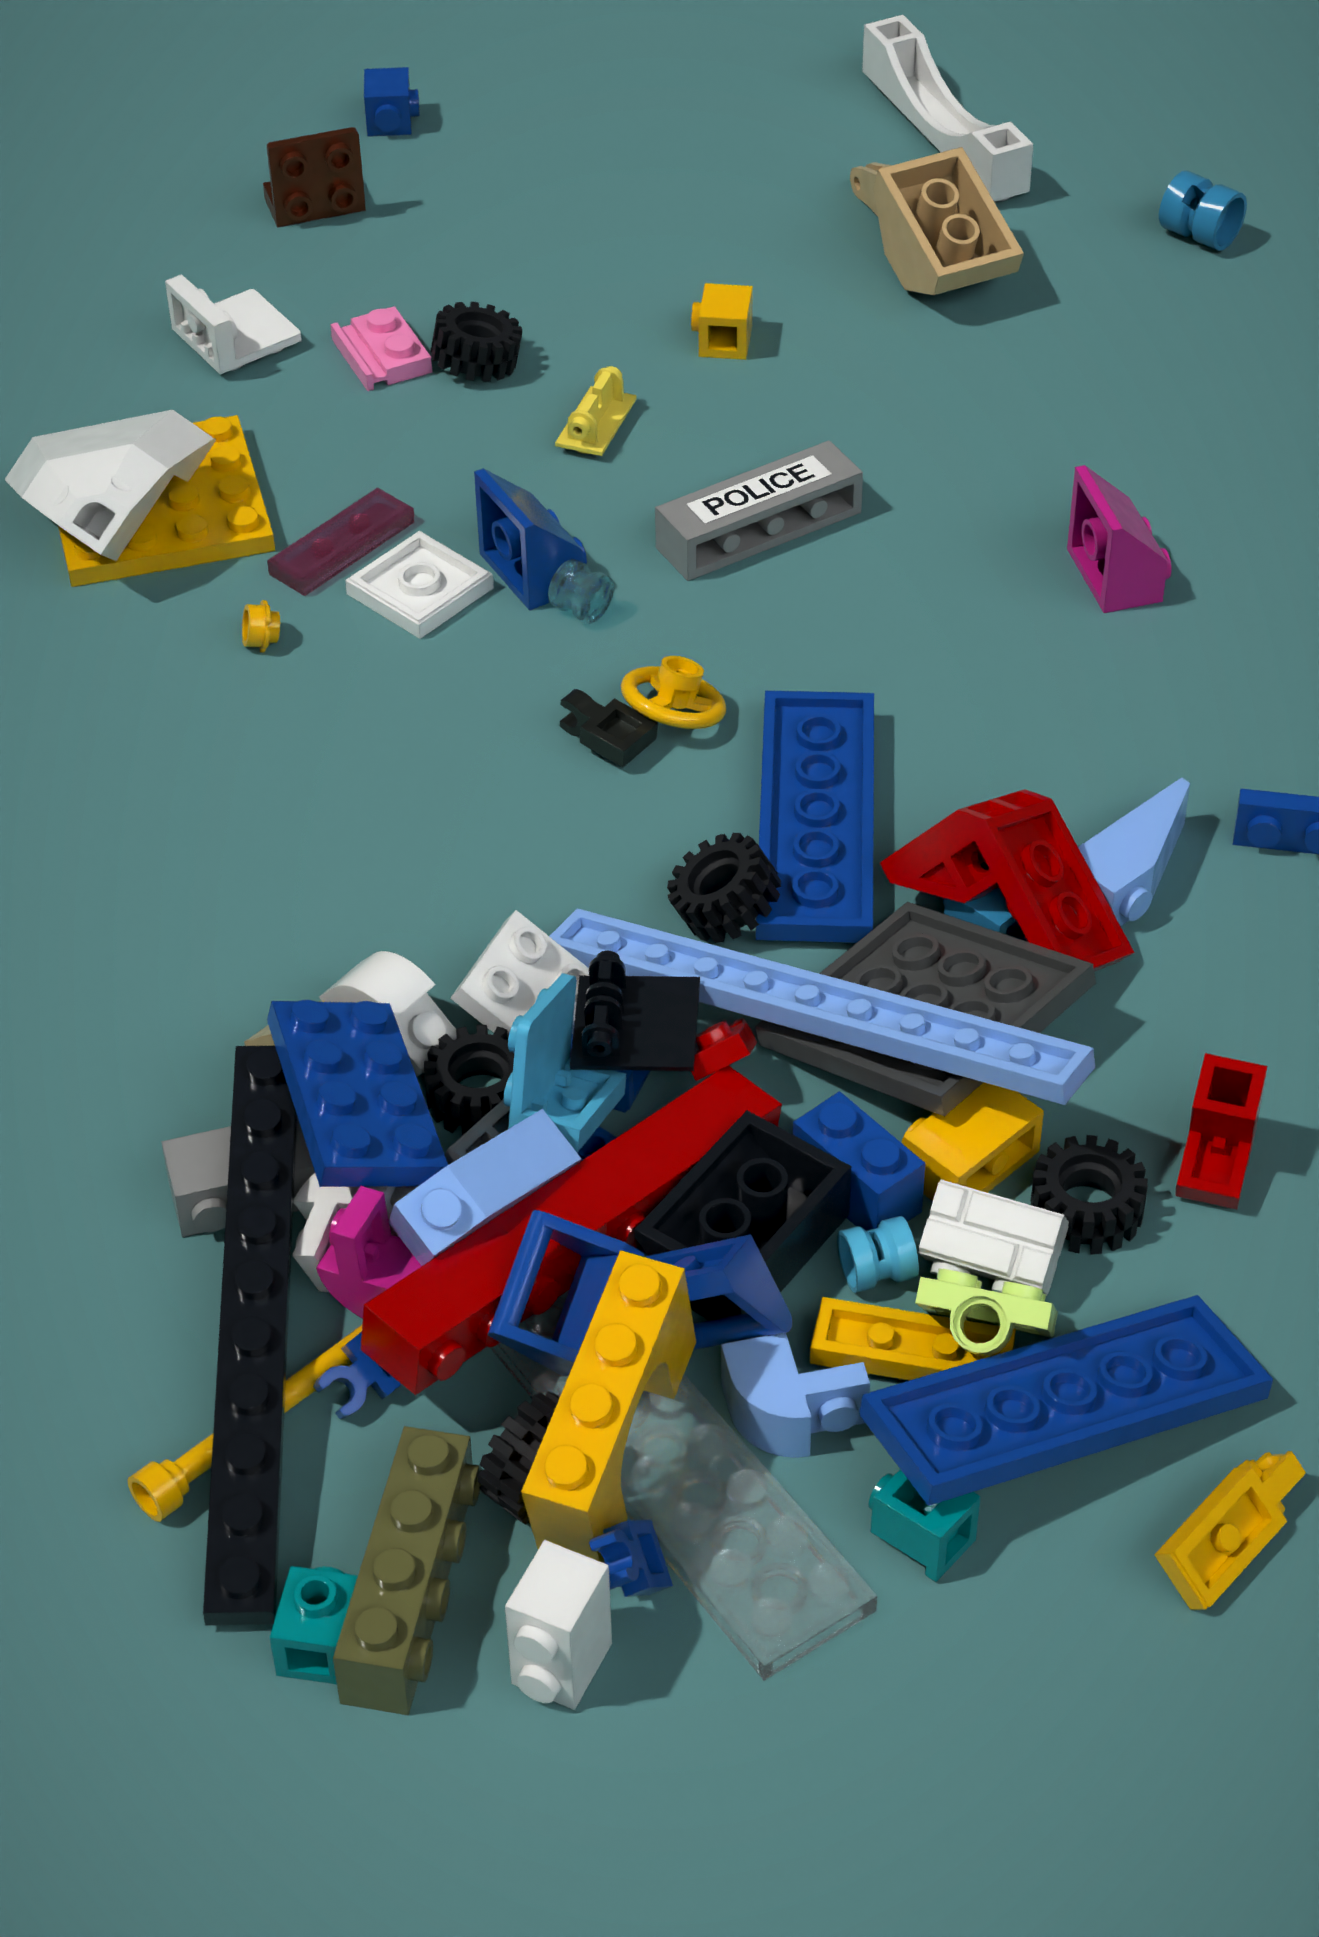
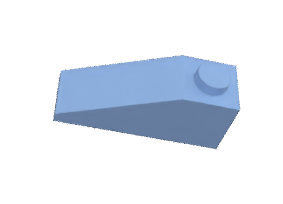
[1078,777,1190,926]
[388,1109,582,1266]

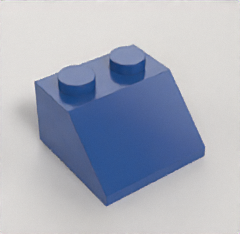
[474,468,587,610]

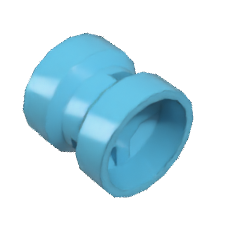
[837,1216,919,1293]

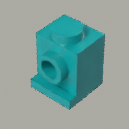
[868,1469,981,1582]

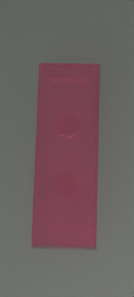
[267,487,415,596]

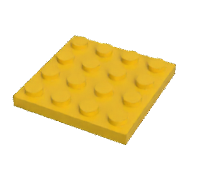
[58,415,275,587]

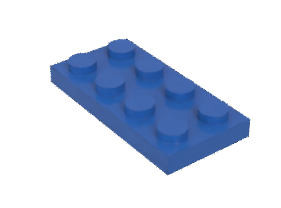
[267,1000,448,1187]

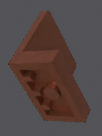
[263,127,366,227]

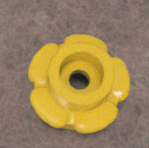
[242,600,280,653]

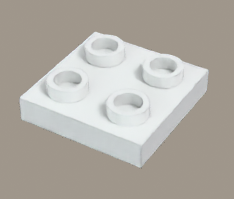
[450,910,589,1037]

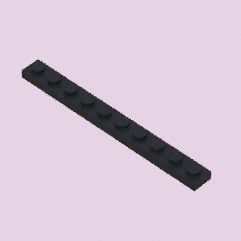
[203,1046,297,1626]

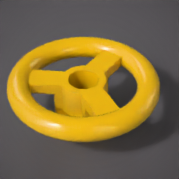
[621,656,726,729]

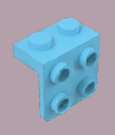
[504,973,626,1152]

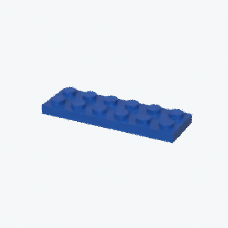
[756,691,874,943]
[859,1295,1273,1506]

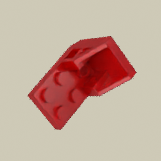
[880,789,1135,972]

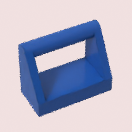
[488,1210,645,1376]
[645,1234,792,1350]

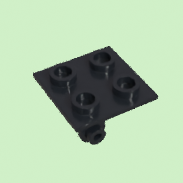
[570,951,700,1071]

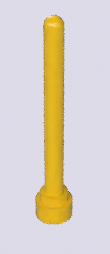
[128,1325,362,1522]

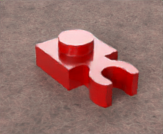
[691,1017,757,1081]

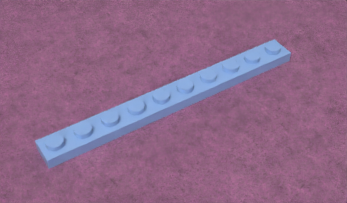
[549,908,1095,1105]

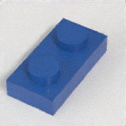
[1233,788,1319,854]

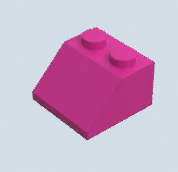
[1067,465,1172,613]

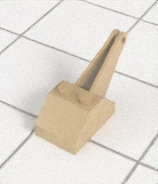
[850,147,1024,295]

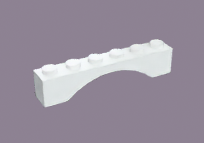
[862,15,1033,202]

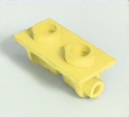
[555,366,637,456]

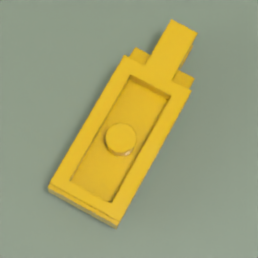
[1154,1451,1306,1610]

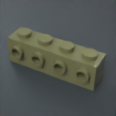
[333,1426,482,1716]

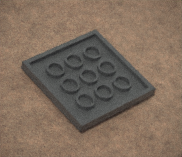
[755,902,1096,1117]

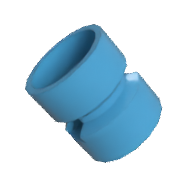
[1158,170,1247,251]

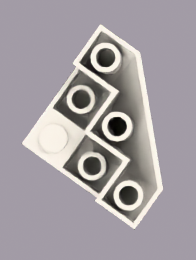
[4,410,216,561]

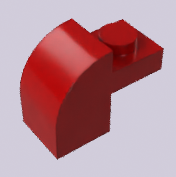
[1175,1053,1268,1210]

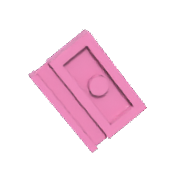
[330,306,432,391]

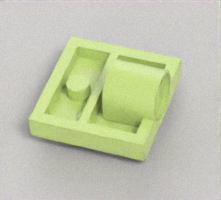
[915,1269,1058,1356]

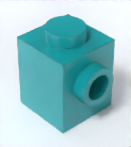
[269,1566,358,1685]

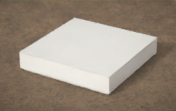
[345,531,494,639]

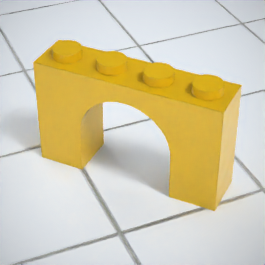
[521,1250,696,1563]

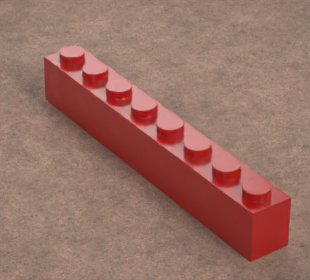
[361,1065,782,1396]

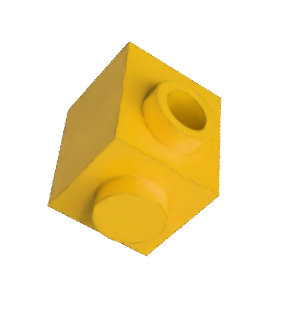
[691,283,753,360]

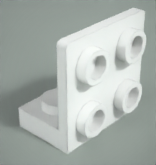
[165,274,301,375]

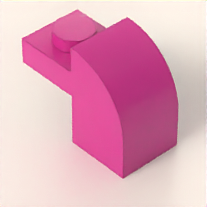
[316,1186,421,1318]

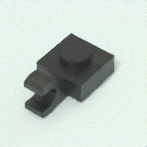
[560,689,658,767]

